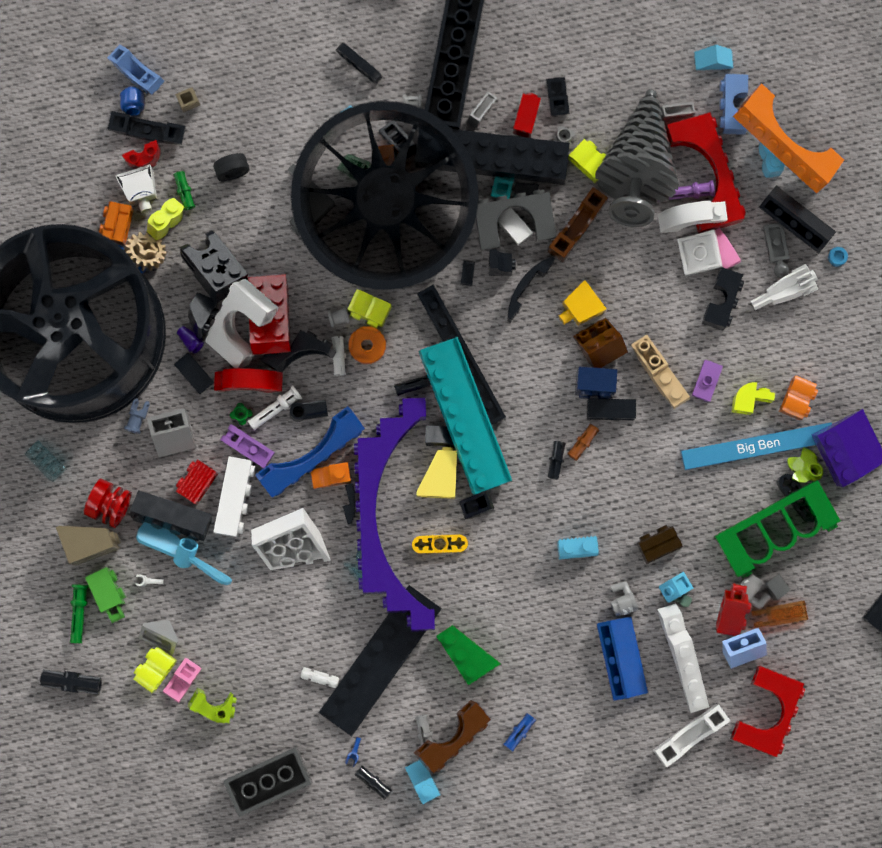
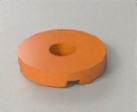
[348,326,386,364]

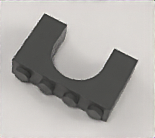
[476,190,556,250]

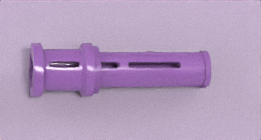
[658,180,715,202]

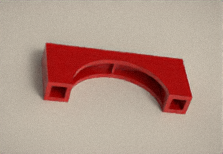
[666,112,746,234]

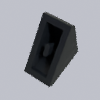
[459,490,494,519]

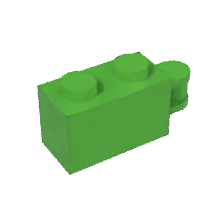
[85,567,126,623]

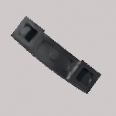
[107,111,186,145]
[507,257,555,323]

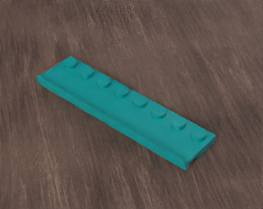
[418,337,512,495]

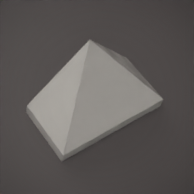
[138,620,178,655]

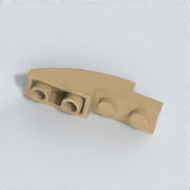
[631,335,690,409]

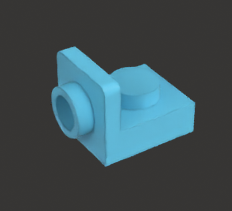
[659,572,693,603]

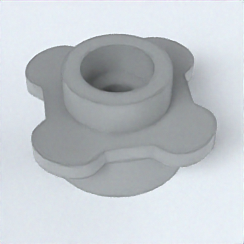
[553,126,575,147]

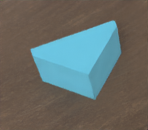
[694,45,733,71]

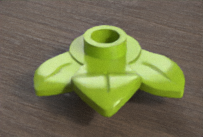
[787,447,823,483]

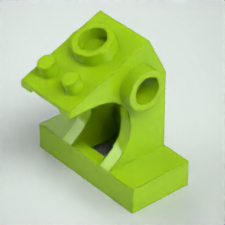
[187,688,237,723]

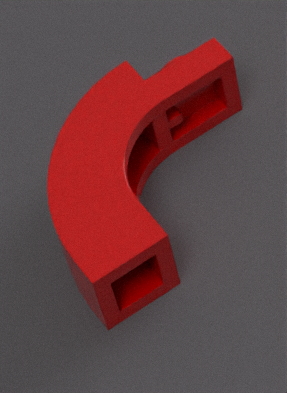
[214,369,283,393]

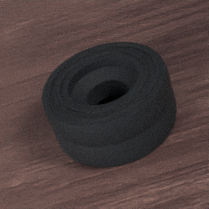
[213,153,250,181]

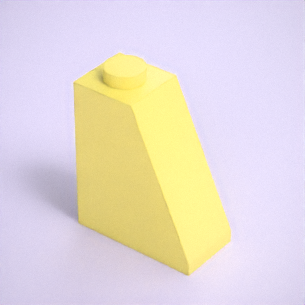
[417,447,457,499]

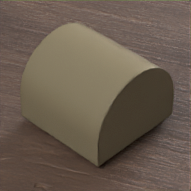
[175,87,200,113]

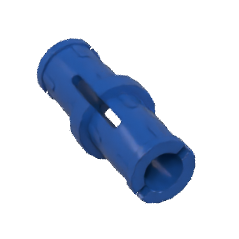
[504,713,536,751]

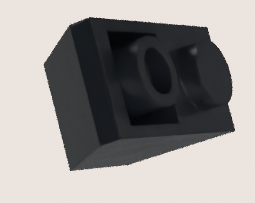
[188,292,219,339]

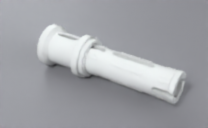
[248,385,303,430]

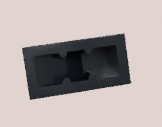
[489,249,516,276]

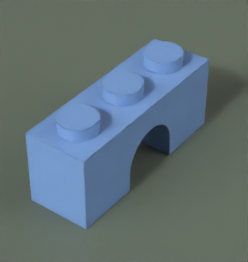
[719,74,748,134]

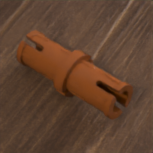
[567,423,600,461]

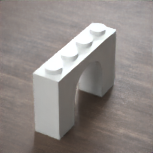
[205,279,278,369]

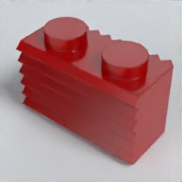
[176,459,218,505]

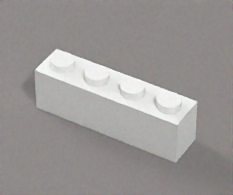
[214,457,256,538]

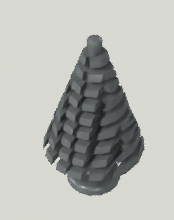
[595,89,679,227]

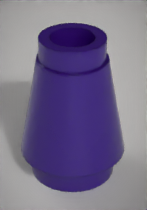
[176,326,204,353]

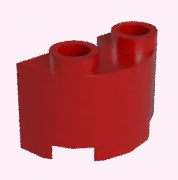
[122,140,161,169]

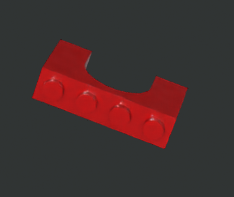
[730,666,805,757]

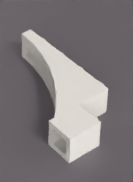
[657,603,709,713]

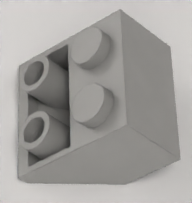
[147,408,196,458]

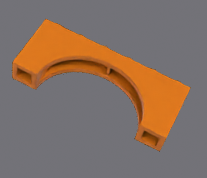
[733,83,844,194]

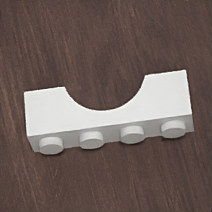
[653,704,730,767]

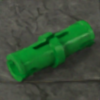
[173,171,195,211]

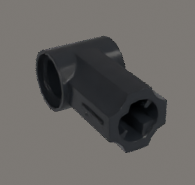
[290,400,328,422]

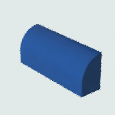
[597,617,648,701]

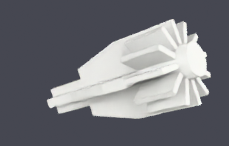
[751,264,818,310]

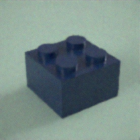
[575,367,618,399]

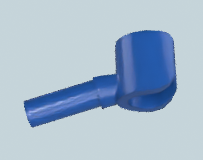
[345,737,361,767]

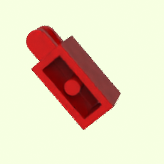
[716,583,751,636]

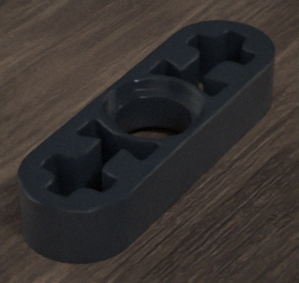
[336,42,383,84]
[777,474,815,523]

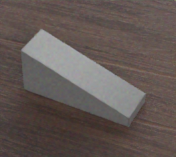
[467,92,497,129]
[660,102,696,121]

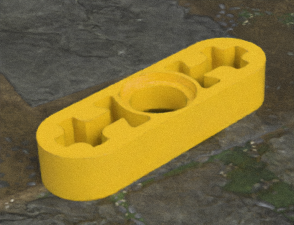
[412,535,468,554]

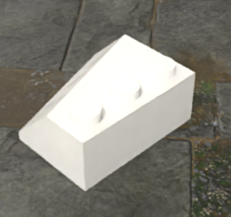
[251,508,331,570]

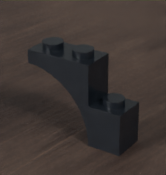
[261,330,337,373]

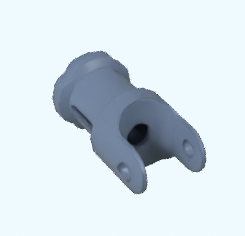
[124,399,150,434]

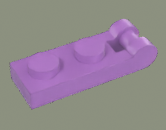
[220,424,275,468]

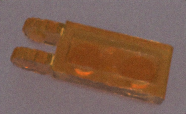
[752,600,809,628]

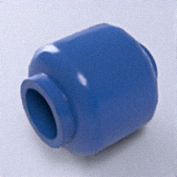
[120,86,145,116]

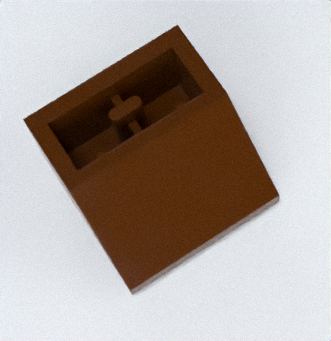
[573,318,628,368]

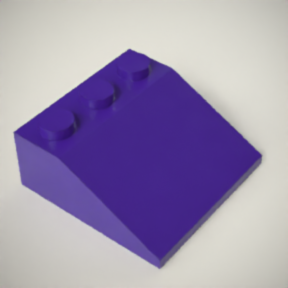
[812,409,882,487]

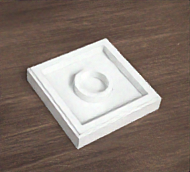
[677,230,723,276]

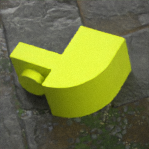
[731,382,775,415]

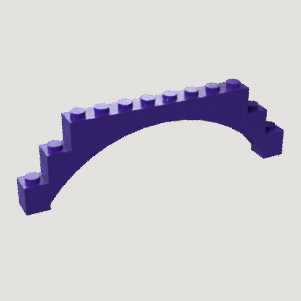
[354,398,435,631]

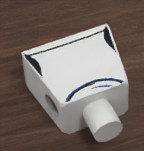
[116,164,157,213]

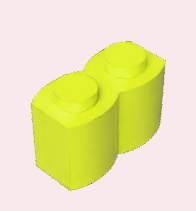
[568,139,606,183]
[147,198,184,240]
[347,289,392,328]
[133,647,177,693]

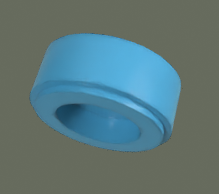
[828,247,848,267]

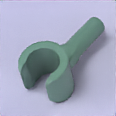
[664,594,692,607]

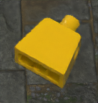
[558,280,606,325]

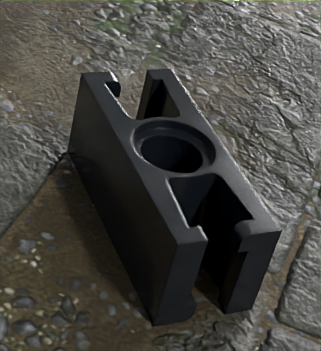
[587,398,636,421]

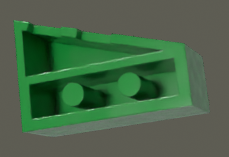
[436,625,501,685]

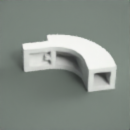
[658,201,728,233]

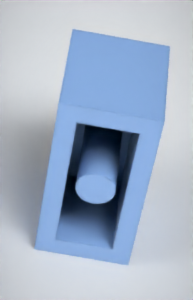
[722,628,767,669]

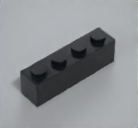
[759,185,836,254]
[130,490,212,541]

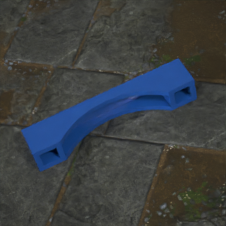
[255,406,365,498]

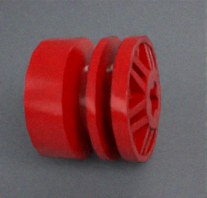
[84,478,132,528]

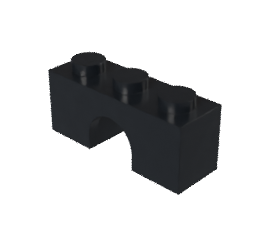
[702,267,744,331]

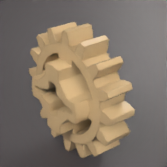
[124,232,167,271]

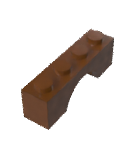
[548,187,608,263]
[414,700,491,774]

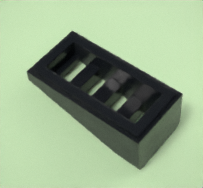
[379,120,417,159]

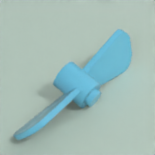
[136,522,232,585]

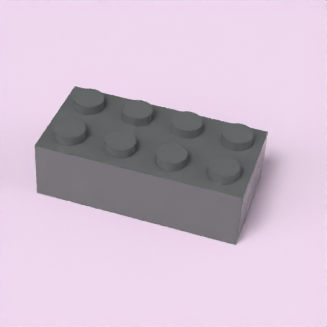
[223,747,313,817]

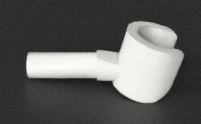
[136,575,164,587]

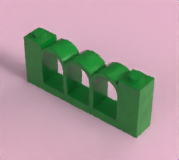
[714,480,841,579]

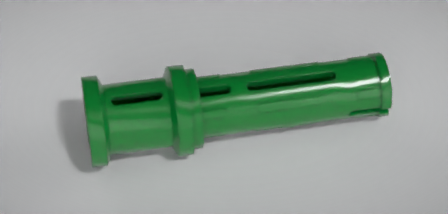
[70,584,89,644]

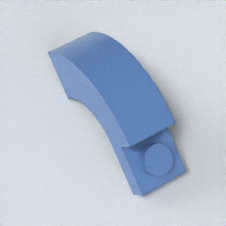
[107,45,164,95]

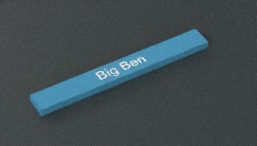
[681,422,832,470]

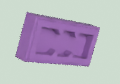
[692,360,723,402]

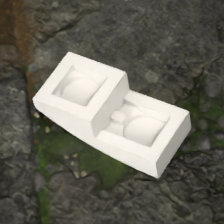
[497,208,533,245]

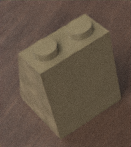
[56,526,121,566]

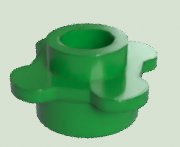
[230,403,253,425]

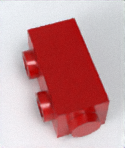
[513,93,541,138]

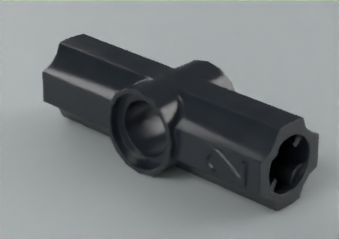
[40,669,102,694]

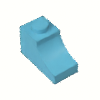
[405,760,440,804]

